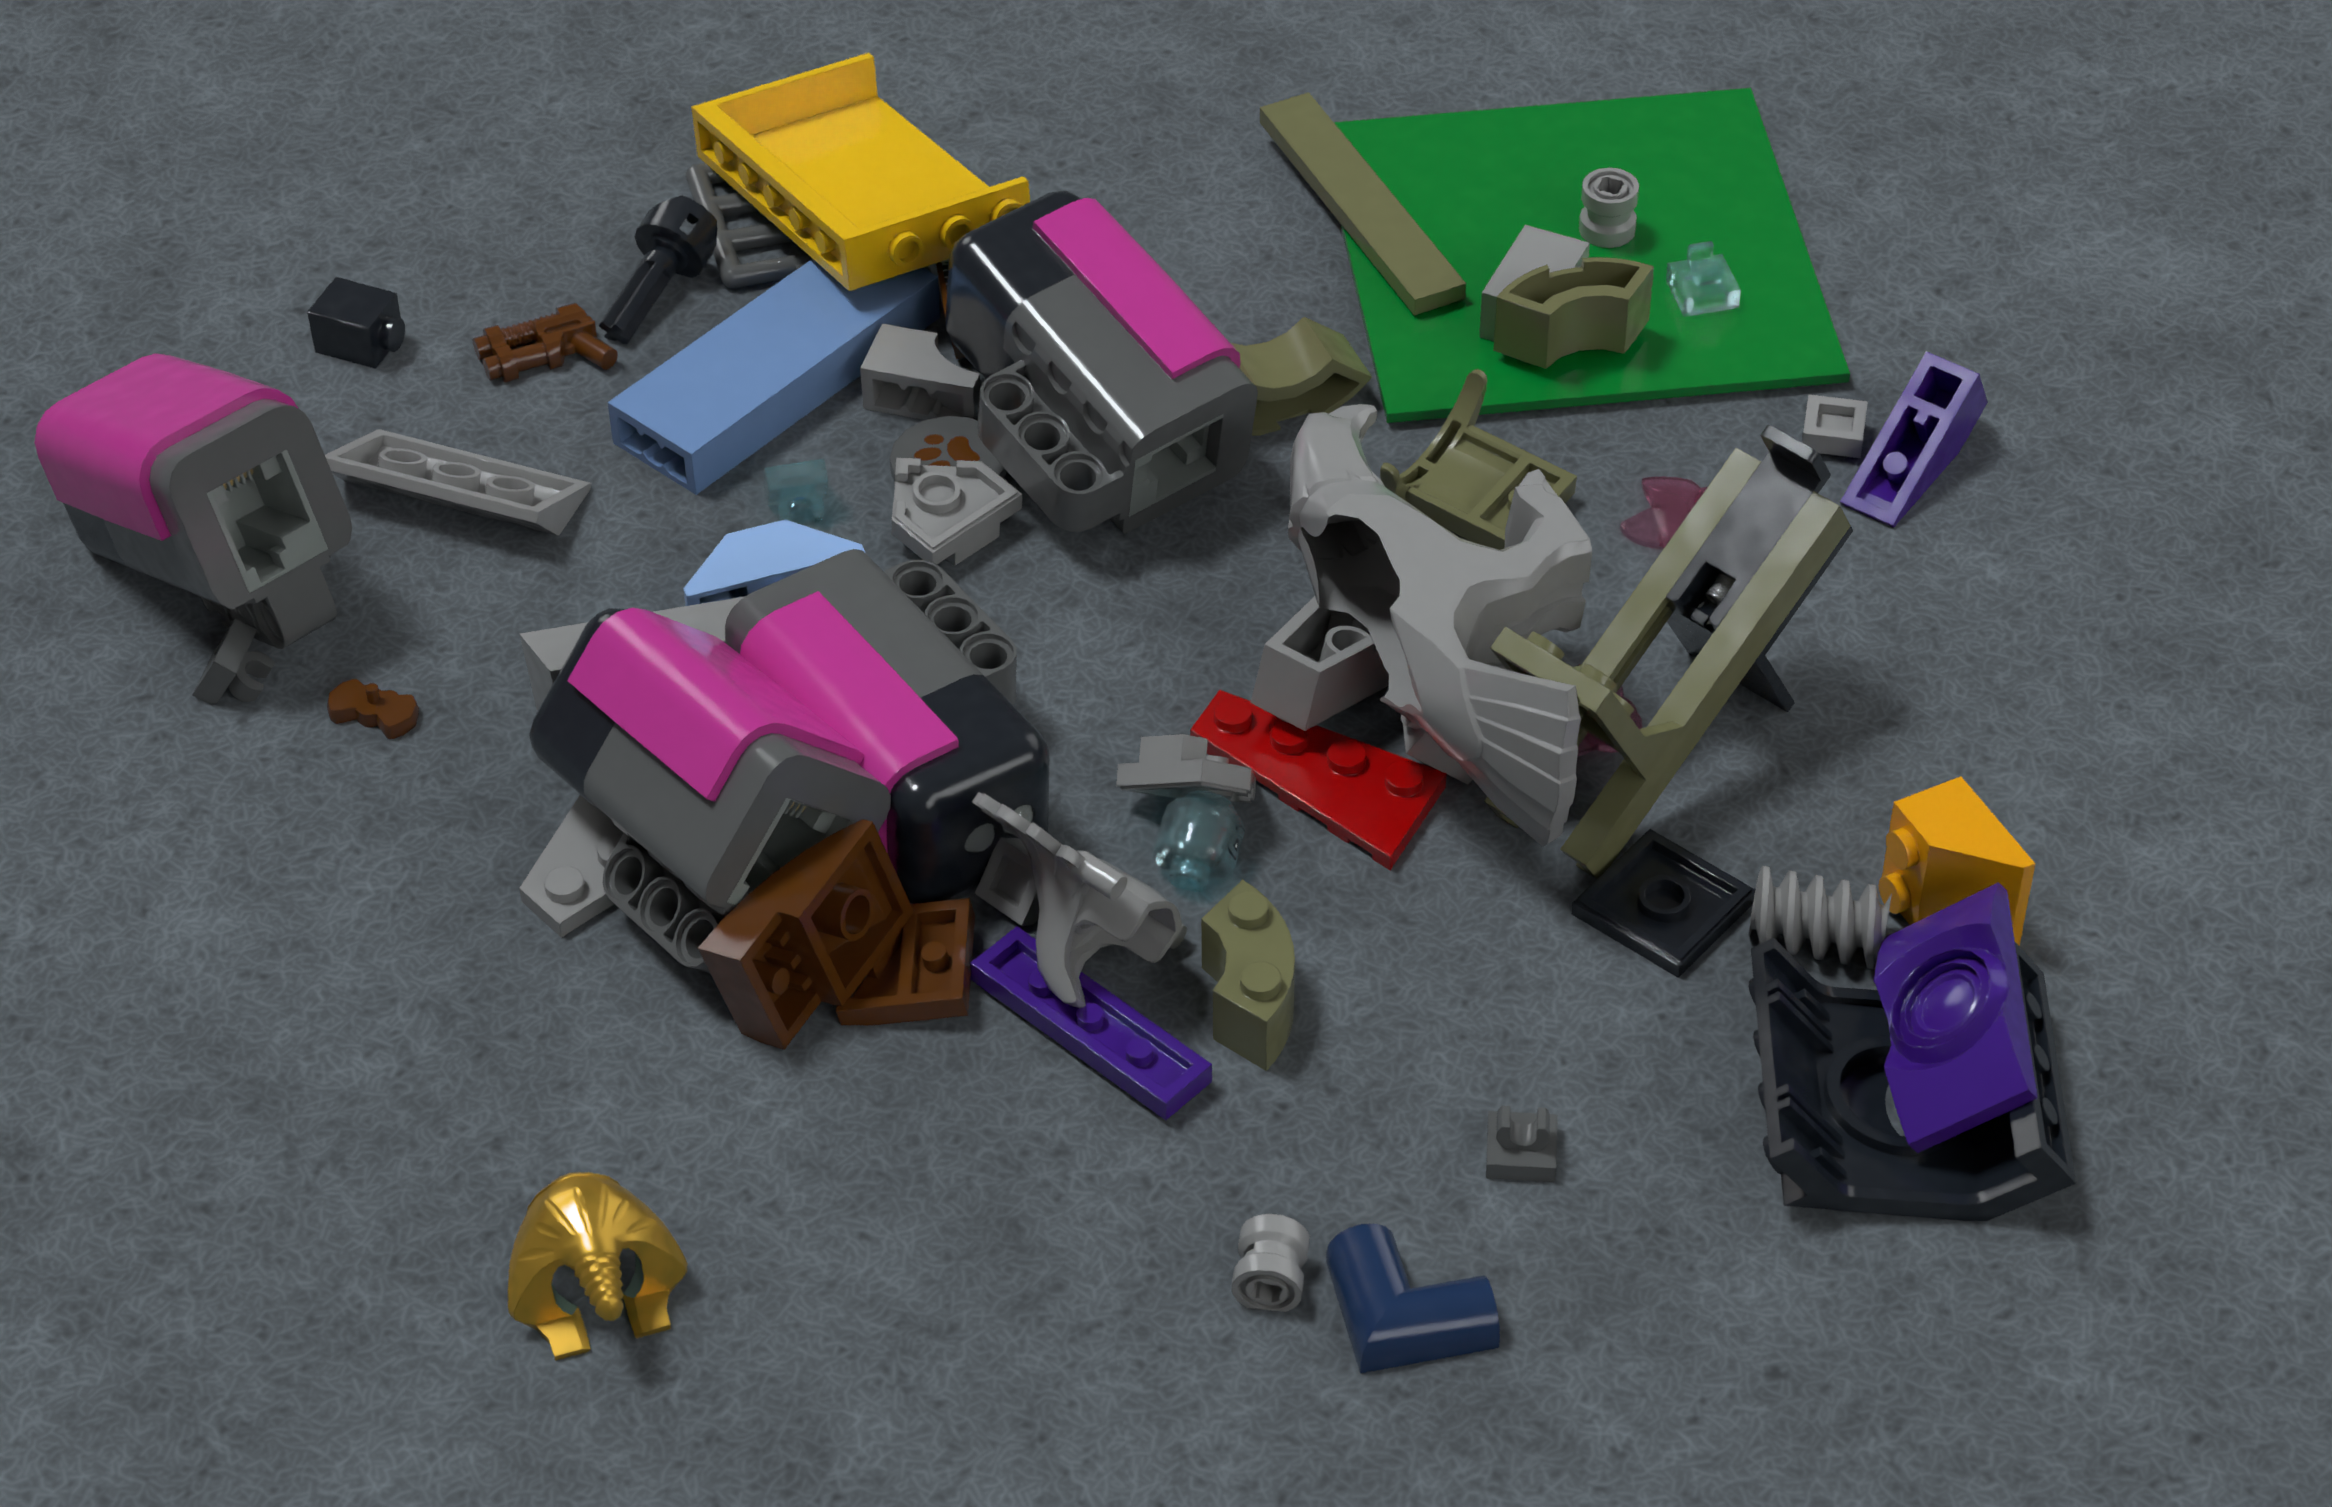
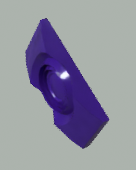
[1874,882,2038,1153]

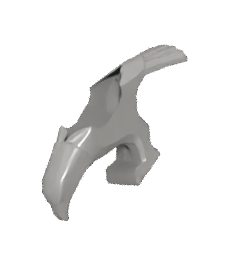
[1288,404,1592,847]

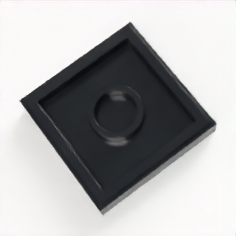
[1571,829,1756,978]

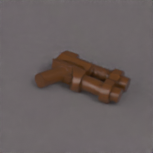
[473,303,618,383]

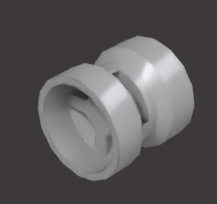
[1579,168,1639,248]
[1232,1214,1310,1312]

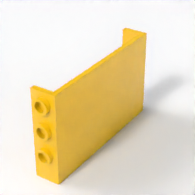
[691,53,1030,291]

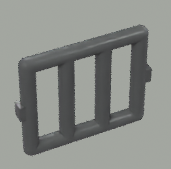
[686,163,812,288]

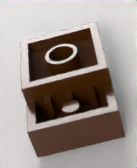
[698,819,914,1050]

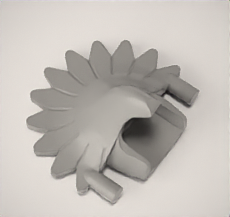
[972,792,1187,1008]

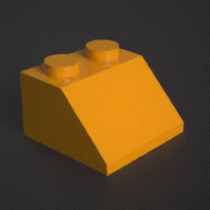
[1879,776,2036,946]

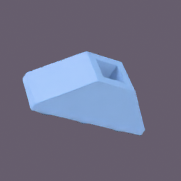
[683,519,865,606]

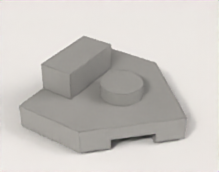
[892,458,1022,566]
[1116,734,1256,803]

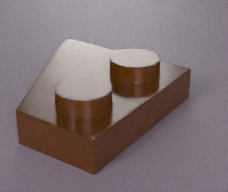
[836,898,975,1026]

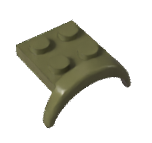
[1380,369,1577,550]

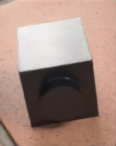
[307,277,405,369]

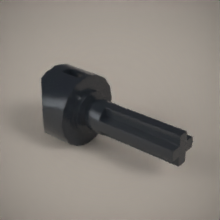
[599,196,718,345]

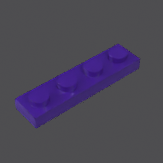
[970,926,1212,1120]

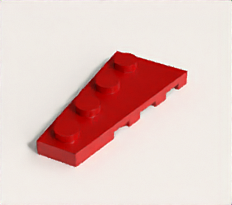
[1190,690,1447,870]

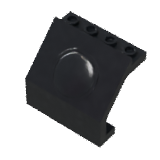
[1749,938,2076,1221]

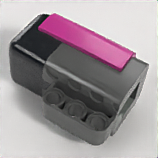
[946,191,1258,534]
[34,353,352,649]
[725,549,1049,904]
[529,608,891,974]

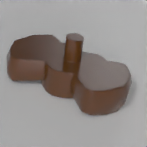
[327,679,419,739]

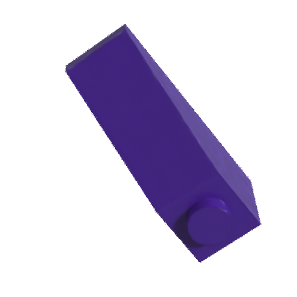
[1840,351,1988,528]

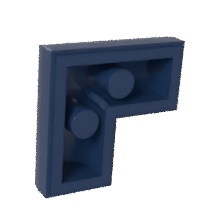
[1326,1223,1500,1374]

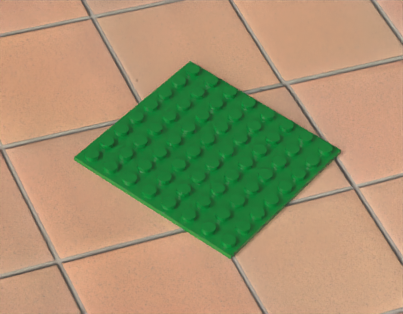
[1334,88,1850,423]

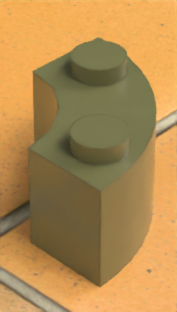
[1493,257,1654,369]
[1231,317,1372,436]
[1201,880,1295,1071]

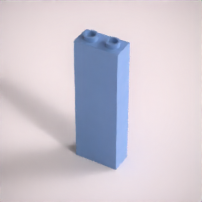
[608,259,940,495]

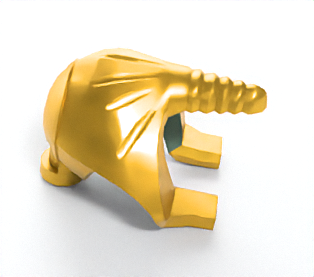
[508,1172,688,1360]

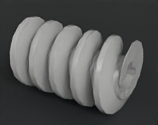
[1748,866,1892,969]

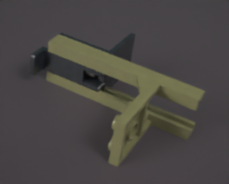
[1484,424,1853,879]

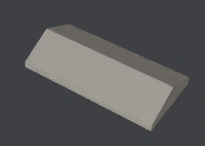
[325,429,591,536]

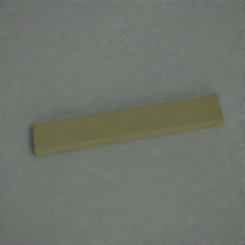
[1260,92,1466,315]

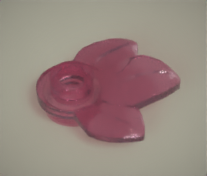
[1620,477,1707,550]

